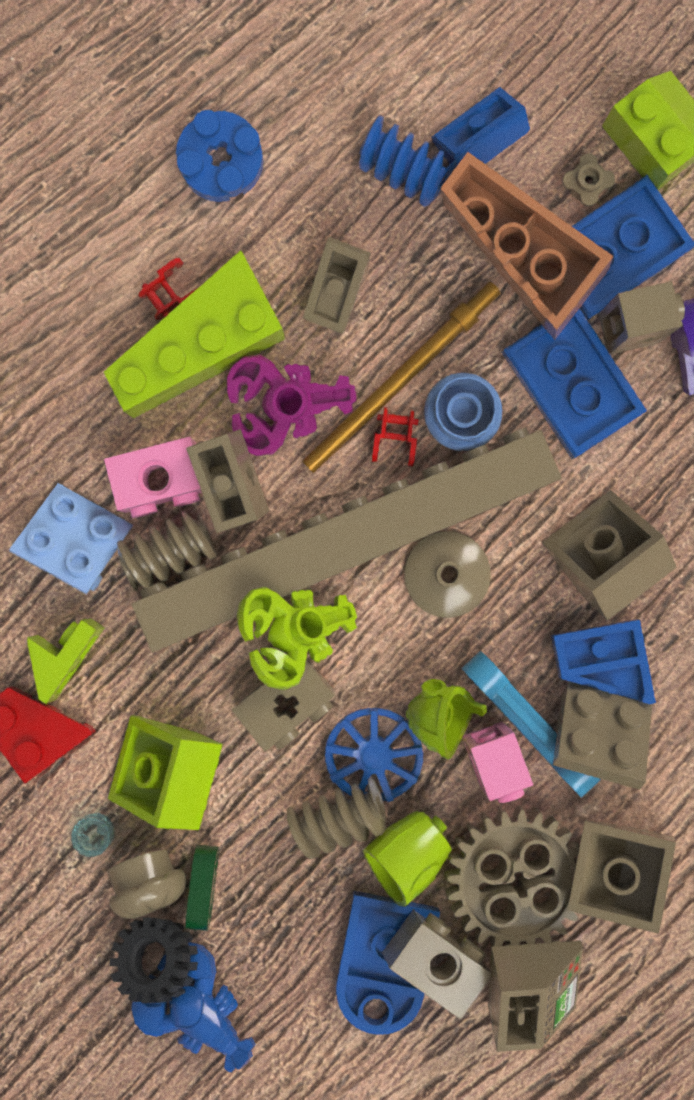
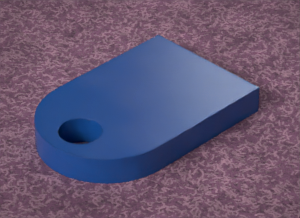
[336,890,440,1035]

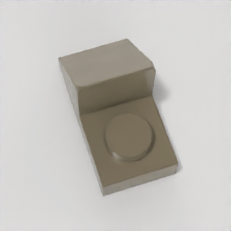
[303,237,371,334]

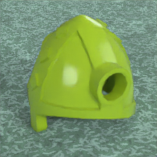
[406,679,487,760]

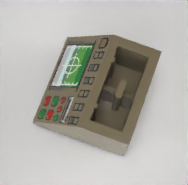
[488,941,583,1052]

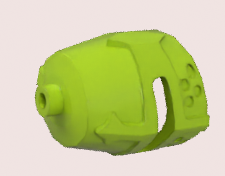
[362,811,452,907]

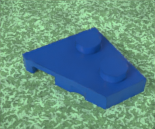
[551,619,656,704]

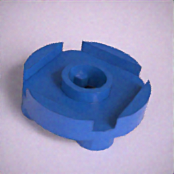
[176,110,264,202]

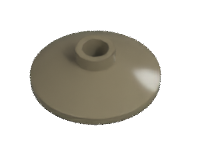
[404,531,491,618]

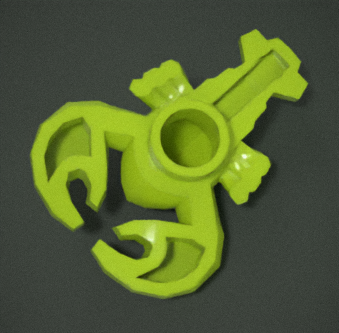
[237,586,357,690]

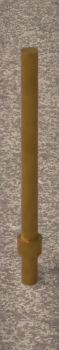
[302,281,501,473]

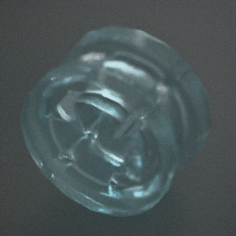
[71,813,114,857]

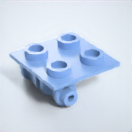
[9,483,133,595]

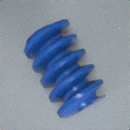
[359,115,456,207]

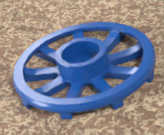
[325,708,423,803]

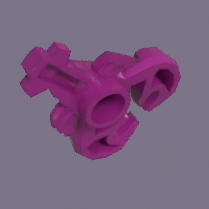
[227,355,357,456]

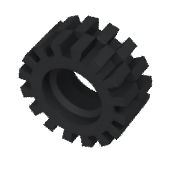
[110,917,198,1003]

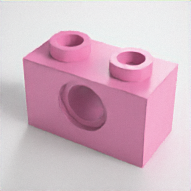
[104,436,202,518]
[462,722,533,803]

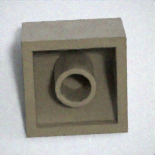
[542,490,677,621]
[568,820,676,934]

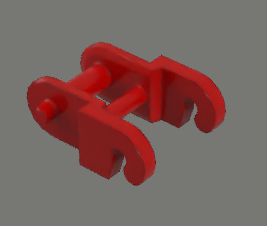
[138,258,197,320]
[371,407,419,467]

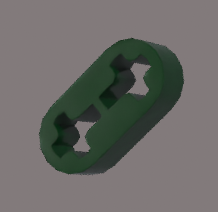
[186,844,219,931]

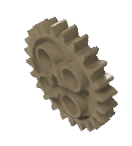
[444,805,580,947]

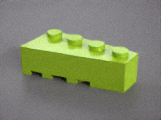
[103,250,285,419]

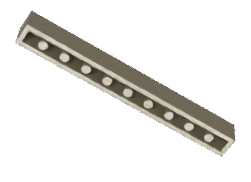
[131,427,562,653]

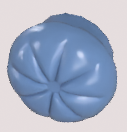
[424,373,503,451]

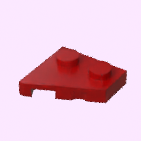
[0,686,96,784]

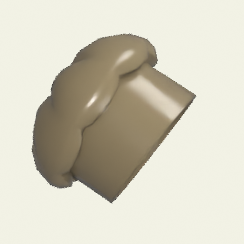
[107,850,187,919]

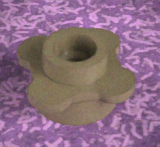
[562,154,615,206]

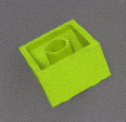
[602,71,694,190]
[108,715,223,830]

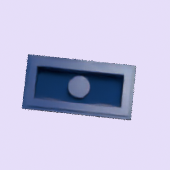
[431,87,530,170]

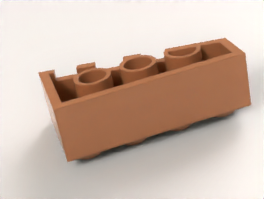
[440,152,613,340]

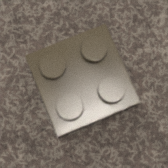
[553,681,652,790]

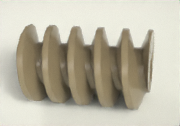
[117,511,217,591]
[287,778,386,859]

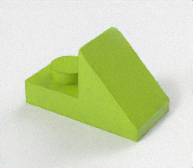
[27,618,105,704]

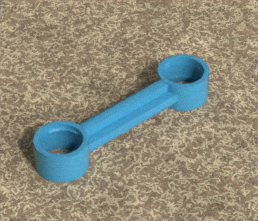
[461,650,601,798]

